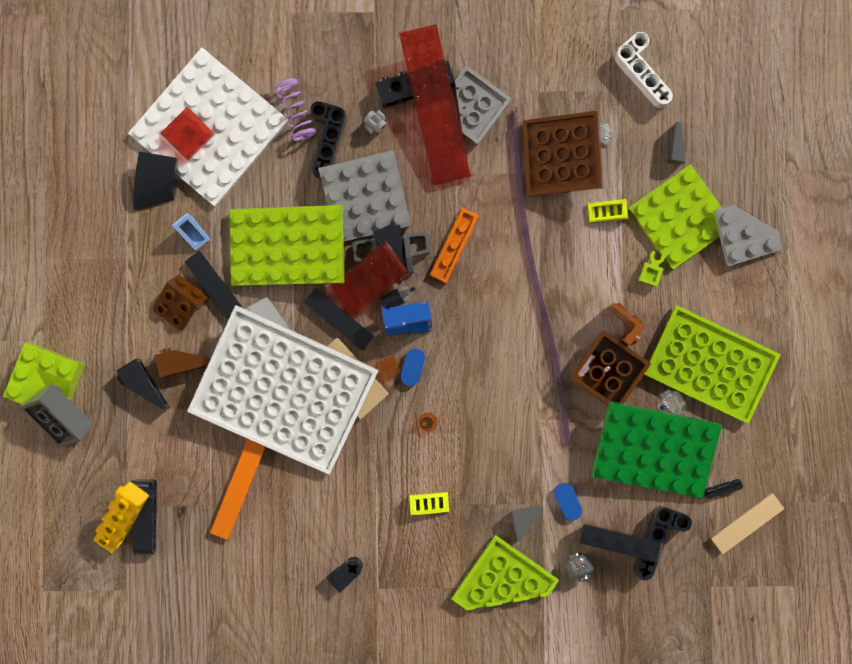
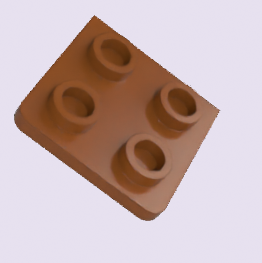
[607,302,645,346]

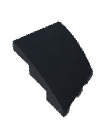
[133,151,178,210]

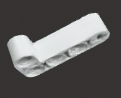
[615,32,673,109]

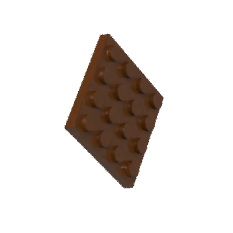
[523,110,604,197]

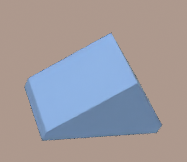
[172,213,210,251]

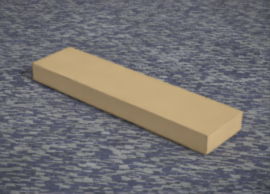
[710,493,784,554]

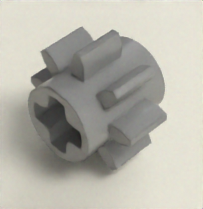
[363,110,387,134]

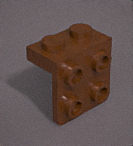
[153,274,209,331]

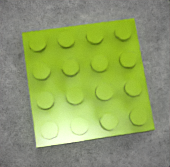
[628,164,722,270]

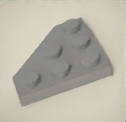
[455,65,512,146]
[713,205,783,266]

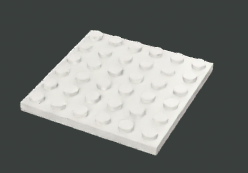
[128,48,289,207]

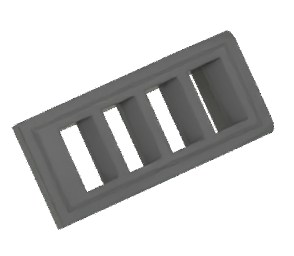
[667,122,686,165]

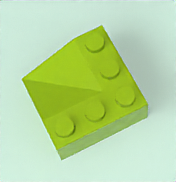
[3,343,85,404]

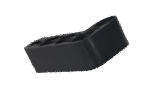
[310,101,347,181]
[130,479,157,555]
[633,506,692,580]

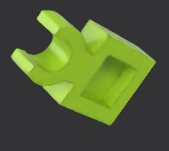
[638,251,665,287]

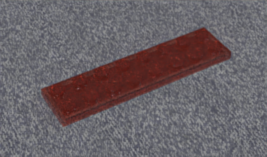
[399,24,471,185]

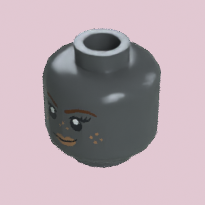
[565,552,593,582]

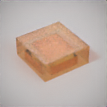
[376,355,401,380]

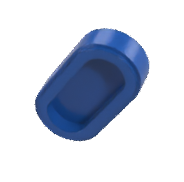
[401,348,425,386]
[554,483,582,520]

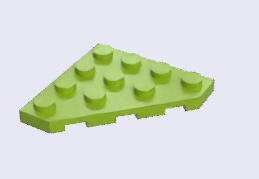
[451,534,559,611]

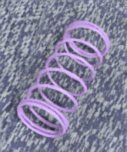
[274,78,316,141]

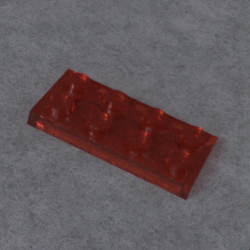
[329,241,409,316]

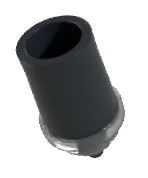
[380,286,416,310]

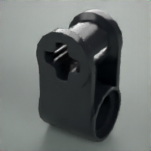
[326,556,363,593]

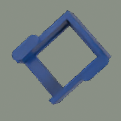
[381,300,432,336]

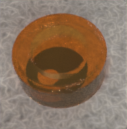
[419,412,438,432]

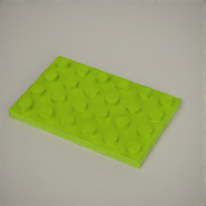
[230,205,344,286]
[644,305,781,424]

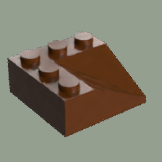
[570,330,651,406]

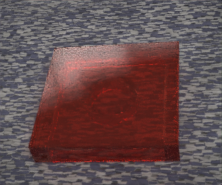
[160,106,215,161]

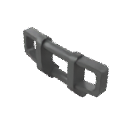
[353,232,430,278]

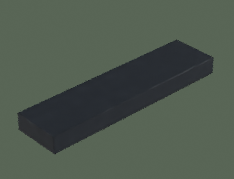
[184,250,243,320]
[304,288,375,351]

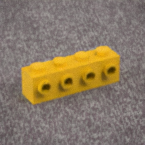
[94,482,149,554]

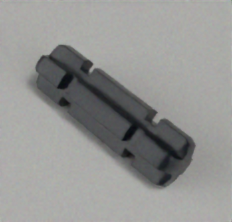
[705,479,743,499]

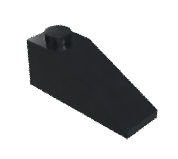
[373,222,404,285]
[116,358,170,410]

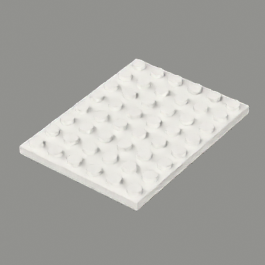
[187,305,378,475]

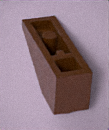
[154,348,211,378]

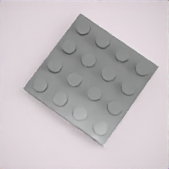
[318,150,411,241]

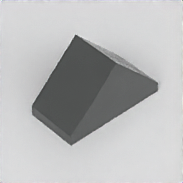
[511,505,542,542]

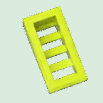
[588,199,629,223]
[409,492,449,515]

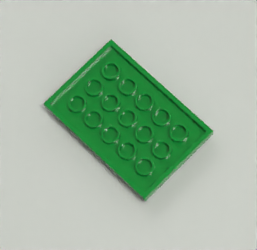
[591,401,722,499]

